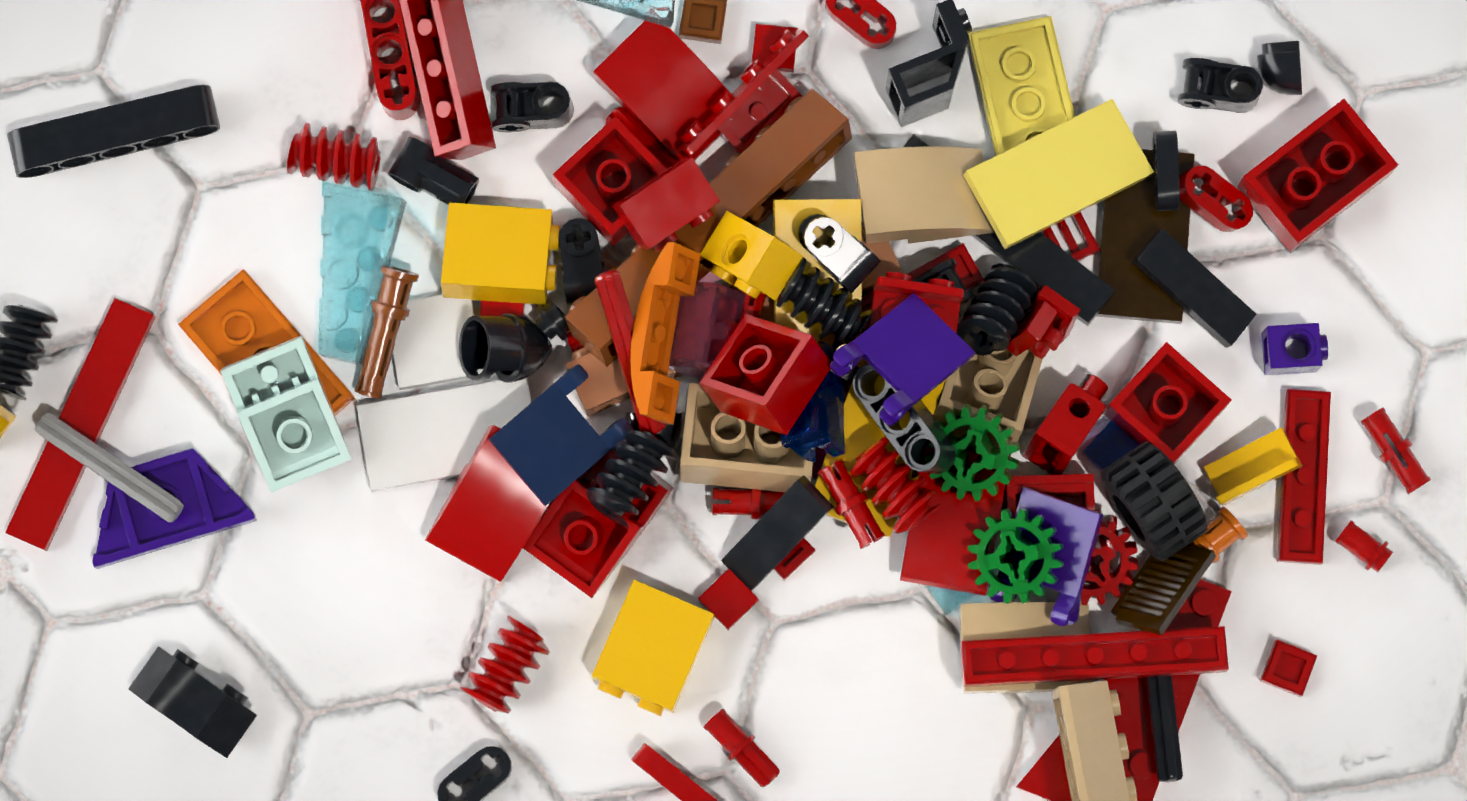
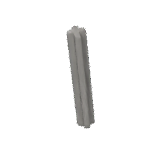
[35,413,184,523]

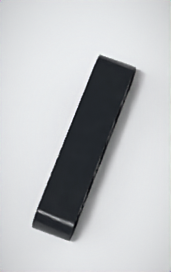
[7,85,220,178]

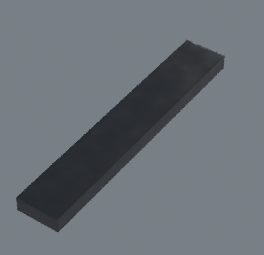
[903,134,1115,326]

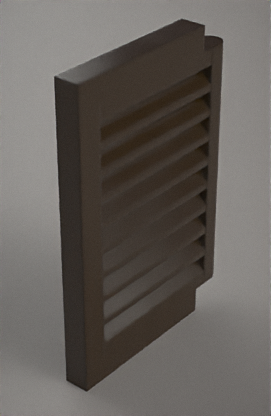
[1110,545,1216,635]

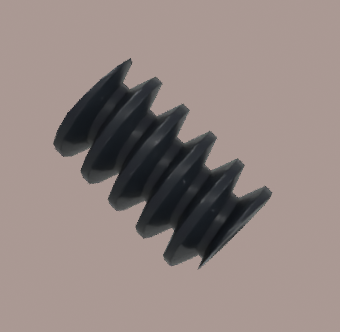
[776,257,873,350]
[956,263,1038,356]
[0,305,58,401]
[586,430,678,527]

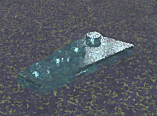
[318,181,407,366]

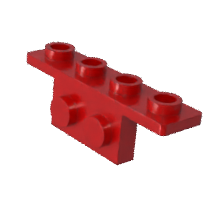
[677,29,809,157]

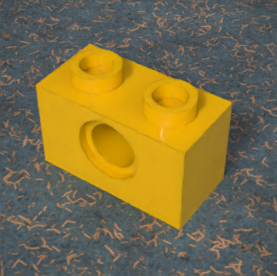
[700,211,803,301]

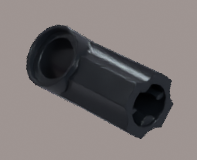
[387,137,480,205]

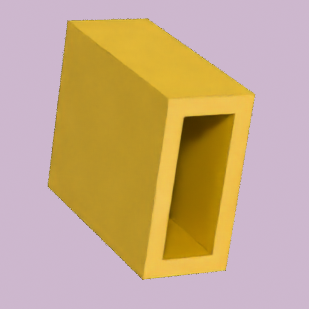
[441,203,561,305]
[592,580,715,717]

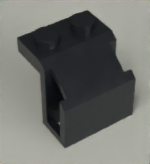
[885,0,972,127]

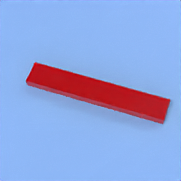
[5,298,156,551]
[960,626,1229,687]

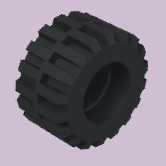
[1101,441,1208,561]

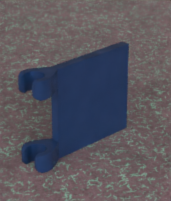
[488,364,633,506]

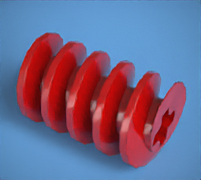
[287,123,381,191]
[851,435,943,534]
[460,615,551,714]

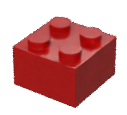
[552,116,667,247]
[699,314,831,435]
[1104,342,1232,465]

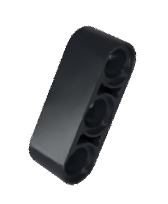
[853,364,956,474]

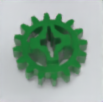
[924,404,1021,501]
[967,508,1064,604]

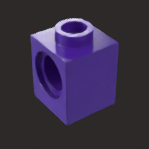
[1261,323,1328,375]

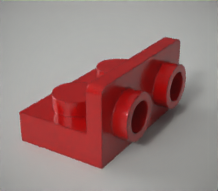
[868,272,964,333]

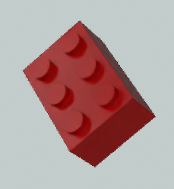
[1237,99,1399,253]

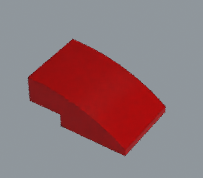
[593,12,728,161]
[424,425,549,582]
[523,446,674,598]
[900,446,1008,596]

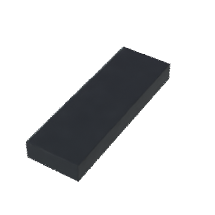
[1132,228,1257,348]
[721,475,834,591]

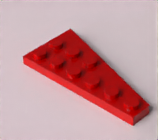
[1015,579,1232,801]

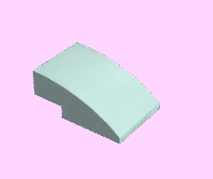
[220,335,352,492]

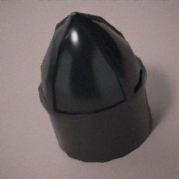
[459,313,553,383]

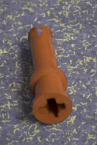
[354,265,419,398]

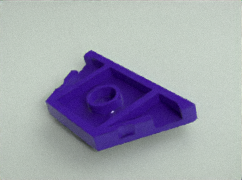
[92,448,257,569]

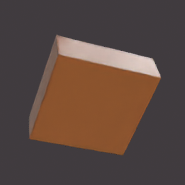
[679,0,727,44]

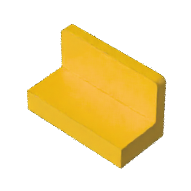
[1204,427,1302,505]

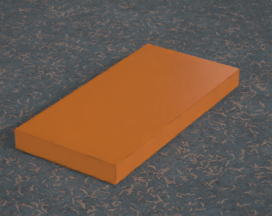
[178,269,355,416]

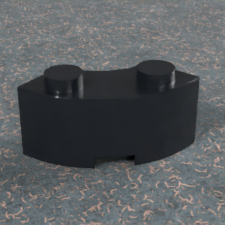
[128,646,257,758]

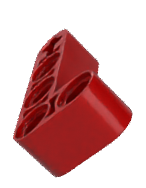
[360,0,419,120]

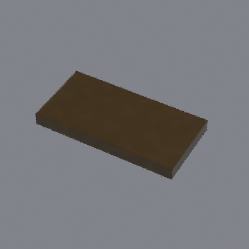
[1096,149,1195,324]

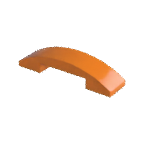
[630,242,701,425]

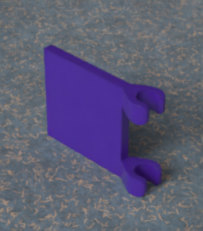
[830,293,976,426]
[990,487,1103,626]

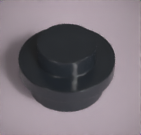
[535,300,569,341]

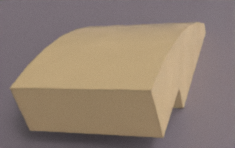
[854,146,994,244]
[959,602,1093,694]

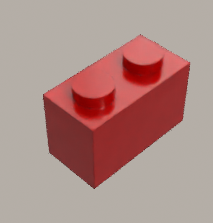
[612,157,721,252]

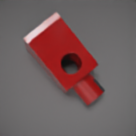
[1022,374,1108,475]

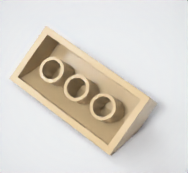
[1052,680,1137,801]

